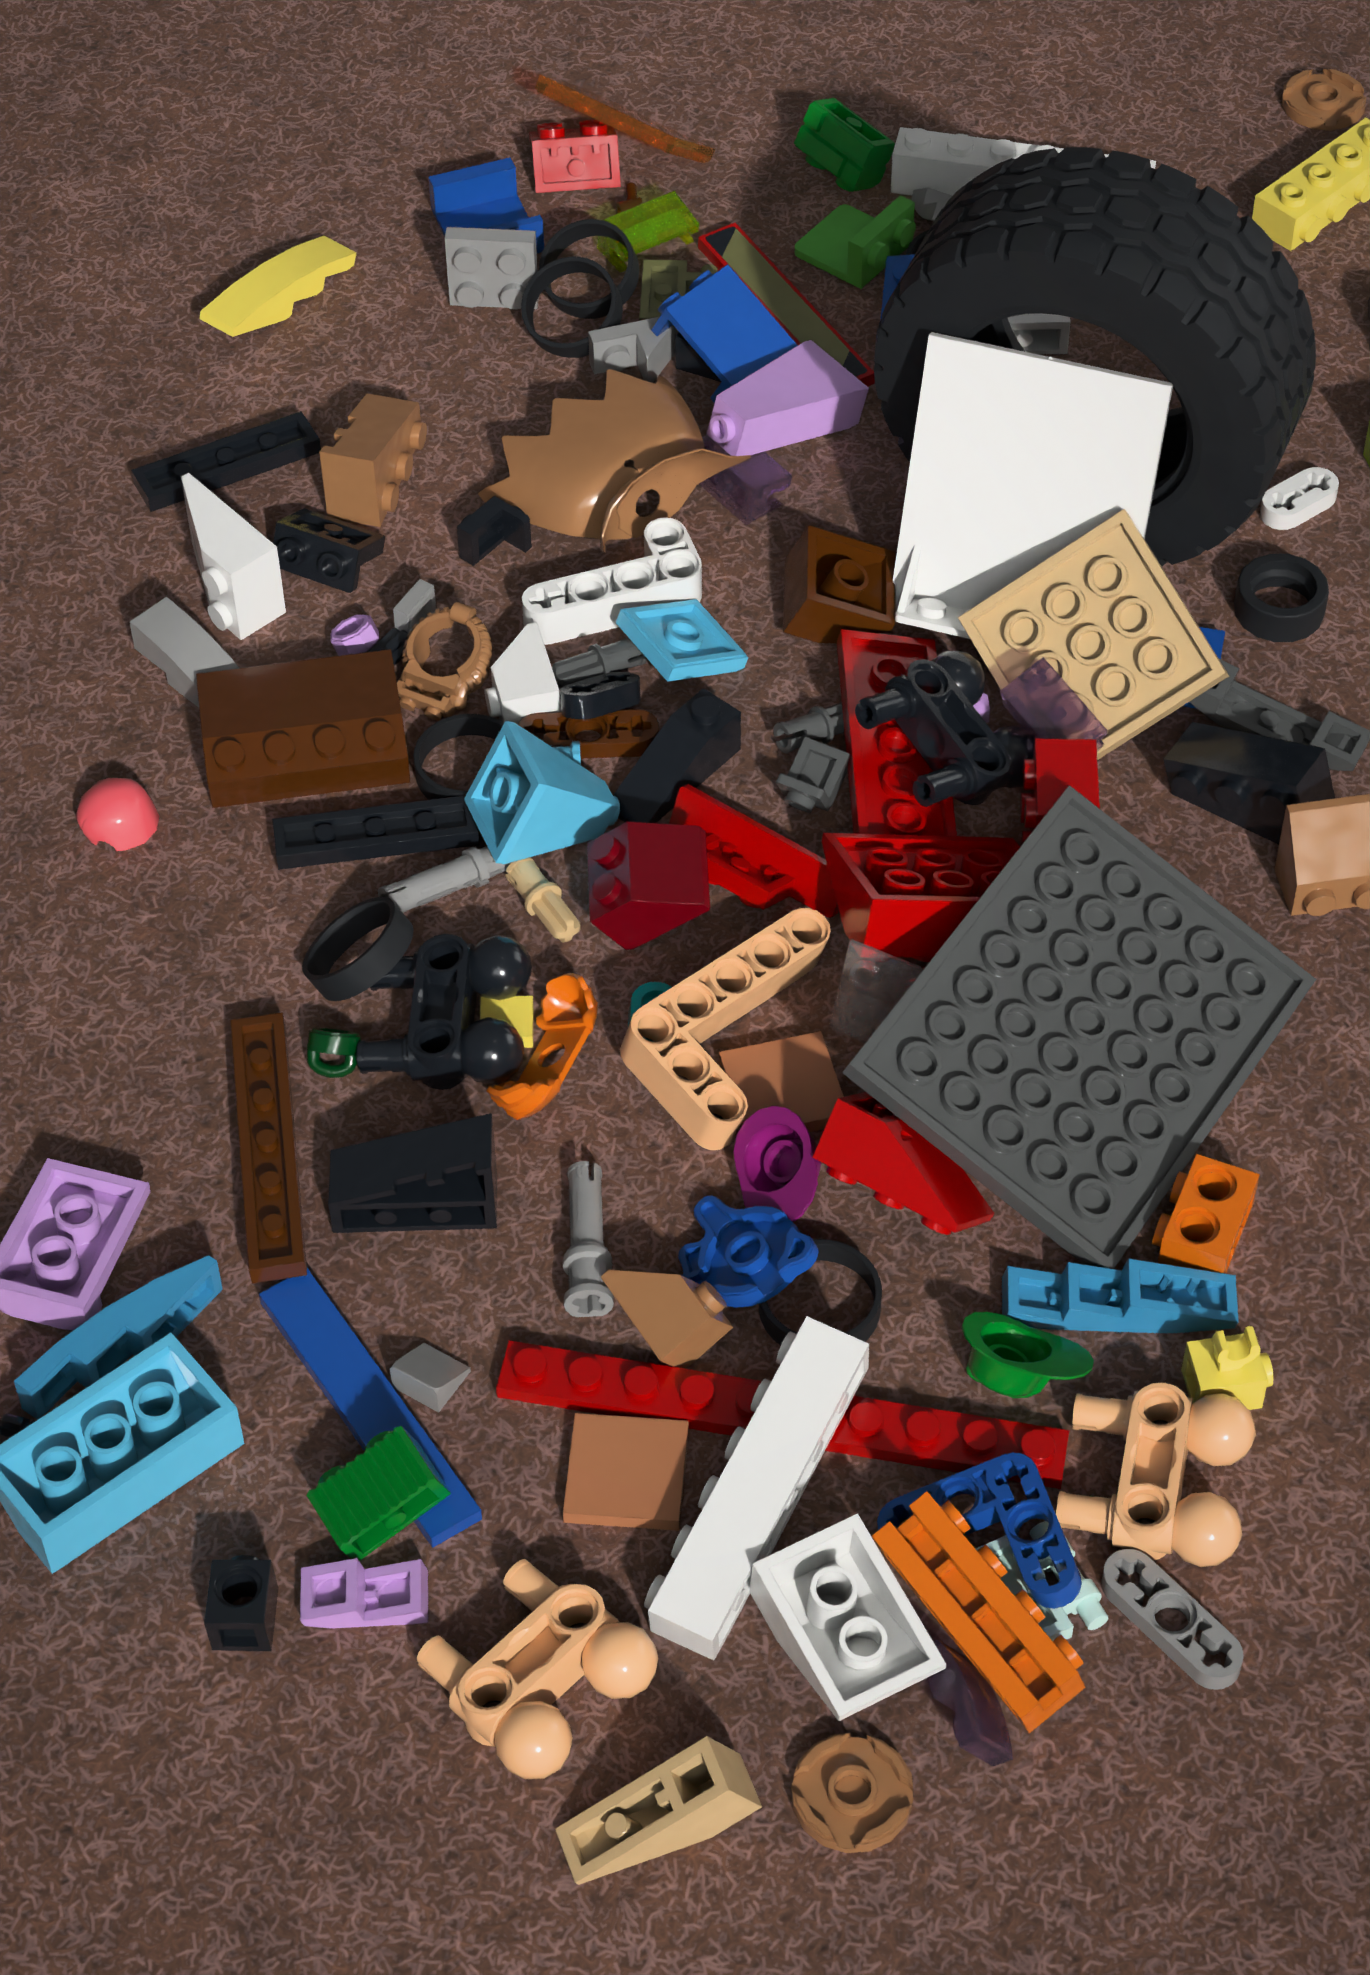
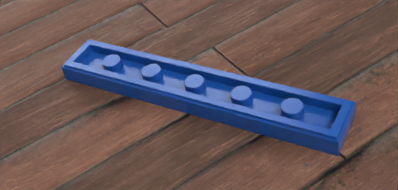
[259,1268,482,1548]

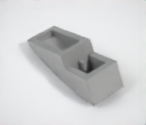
[130,597,239,708]

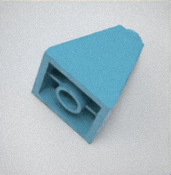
[464,721,620,864]

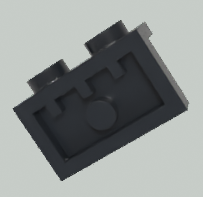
[273,508,385,593]

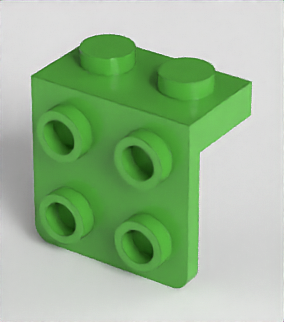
[794,195,916,289]

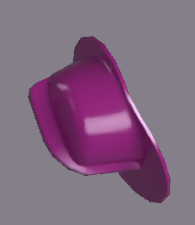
[733,1106,821,1222]

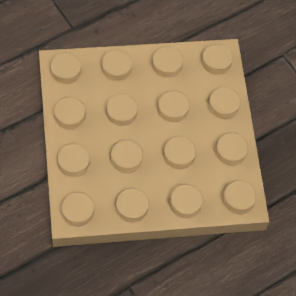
[958,509,1229,760]

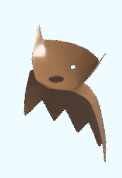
[478,369,751,553]

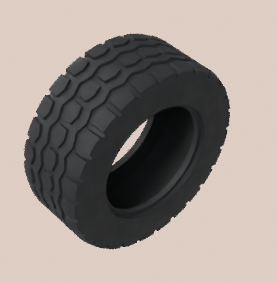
[874,147,1316,566]

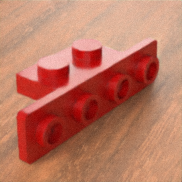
[669,784,839,918]

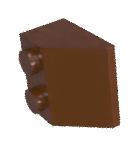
[783,525,895,643]

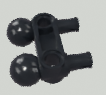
[855,651,1037,807]
[357,934,532,1090]

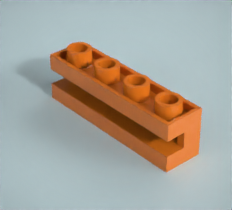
[872,1491,1086,1734]

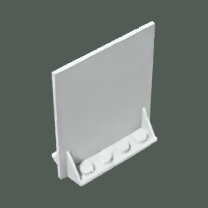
[893,332,1173,639]

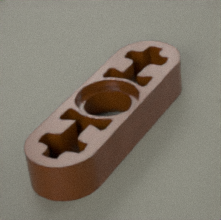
[518,710,659,759]

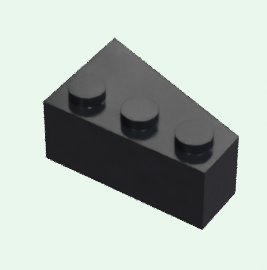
[1163,722,1335,845]
[328,1113,497,1233]

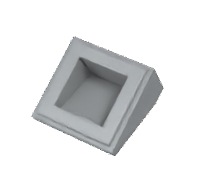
[390,1343,471,1413]

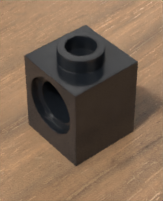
[204,1555,278,1651]

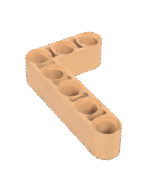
[620,908,831,1150]

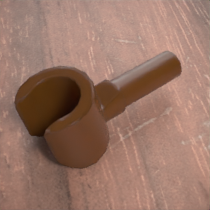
[616,182,644,227]

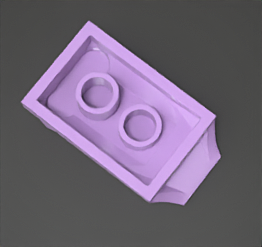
[0,1158,150,1330]

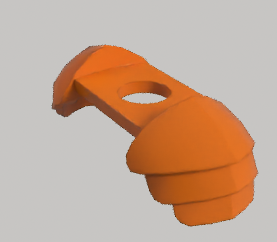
[486,973,598,1120]

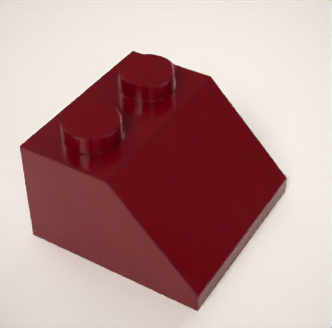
[587,822,710,950]

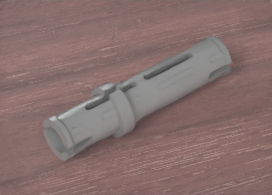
[378,846,510,913]

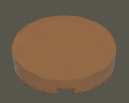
[1282,69,1366,131]
[791,1733,914,1853]

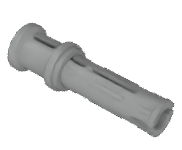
[563,1161,614,1317]

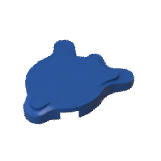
[678,1195,819,1308]

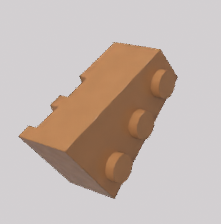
[319,393,427,527]

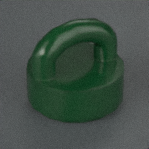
[307,1027,361,1078]

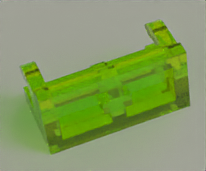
[597,190,699,273]

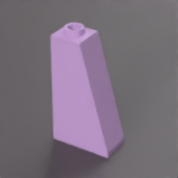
[706,340,869,456]

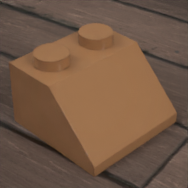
[1274,794,1370,916]

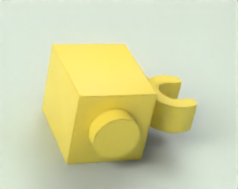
[1181,1326,1273,1410]

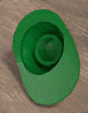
[961,1311,1094,1398]

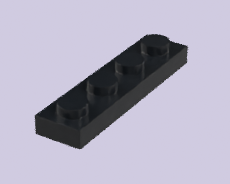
[131,411,321,512]
[272,795,479,870]

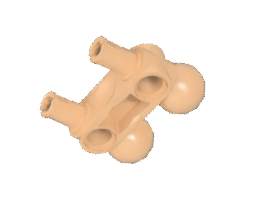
[1056,1383,1256,1567]
[417,1559,659,1779]

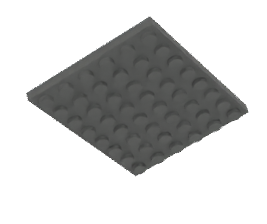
[842,785,1317,1269]

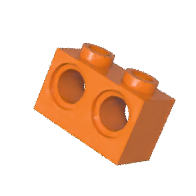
[1152,1154,1260,1274]

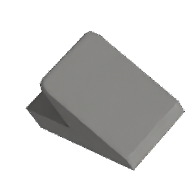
[588,317,677,383]

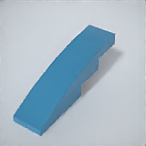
[14,1255,223,1420]
[1002,1259,1239,1333]

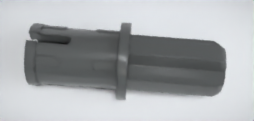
[552,638,647,689]
[773,702,844,754]

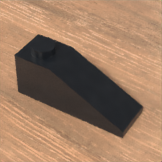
[613,688,741,823]

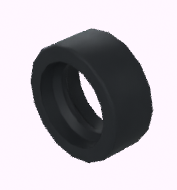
[1234,554,1329,642]

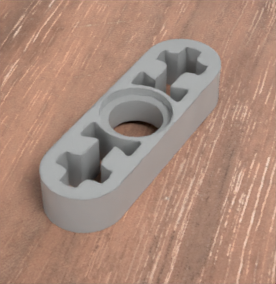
[1101,1549,1244,1690]

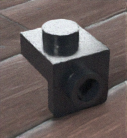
[457,496,532,566]

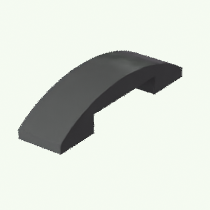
[1190,659,1370,771]

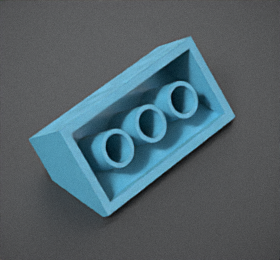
[0,1332,245,1574]

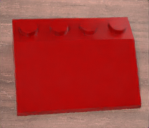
[821,832,1020,962]

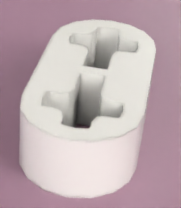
[1260,467,1339,530]

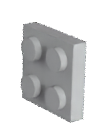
[445,227,539,310]

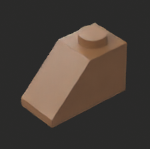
[601,1269,734,1368]

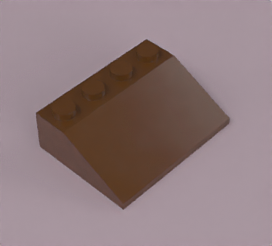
[196,649,410,808]

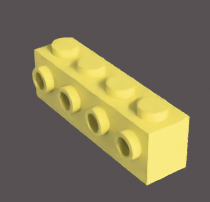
[1252,118,1370,251]

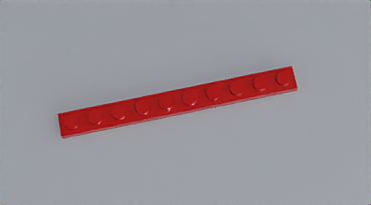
[496,1340,1070,1489]

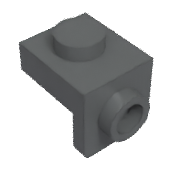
[776,737,850,813]

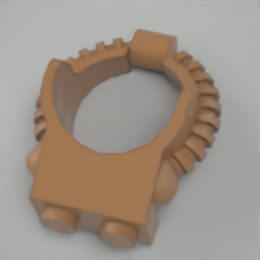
[397,602,492,721]

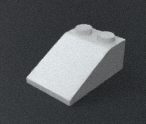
[181,473,286,640]
[750,1513,946,1721]

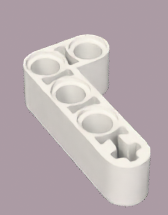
[522,517,702,645]

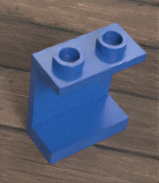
[428,158,544,254]
[651,265,798,403]

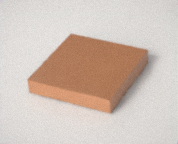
[719,1031,844,1132]
[563,1413,689,1531]

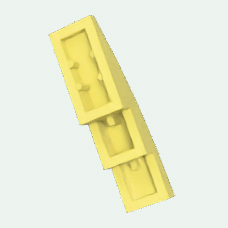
[199,235,356,337]

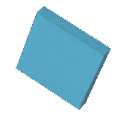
[616,599,749,682]

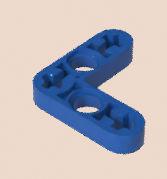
[877,1452,1082,1609]

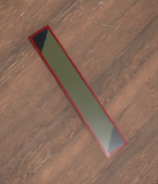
[698,223,875,387]

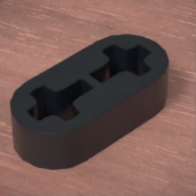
[560,672,641,719]

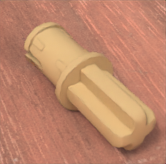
[505,857,580,943]

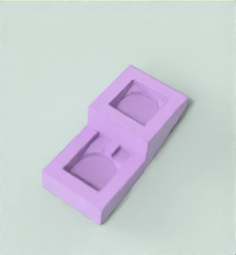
[300,1558,428,1628]

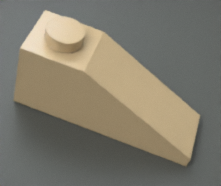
[555,1736,762,1885]

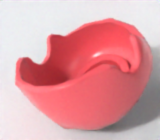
[76,778,160,851]

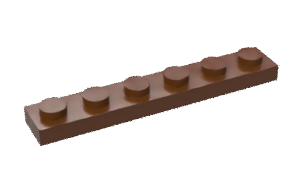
[230,1012,307,1284]

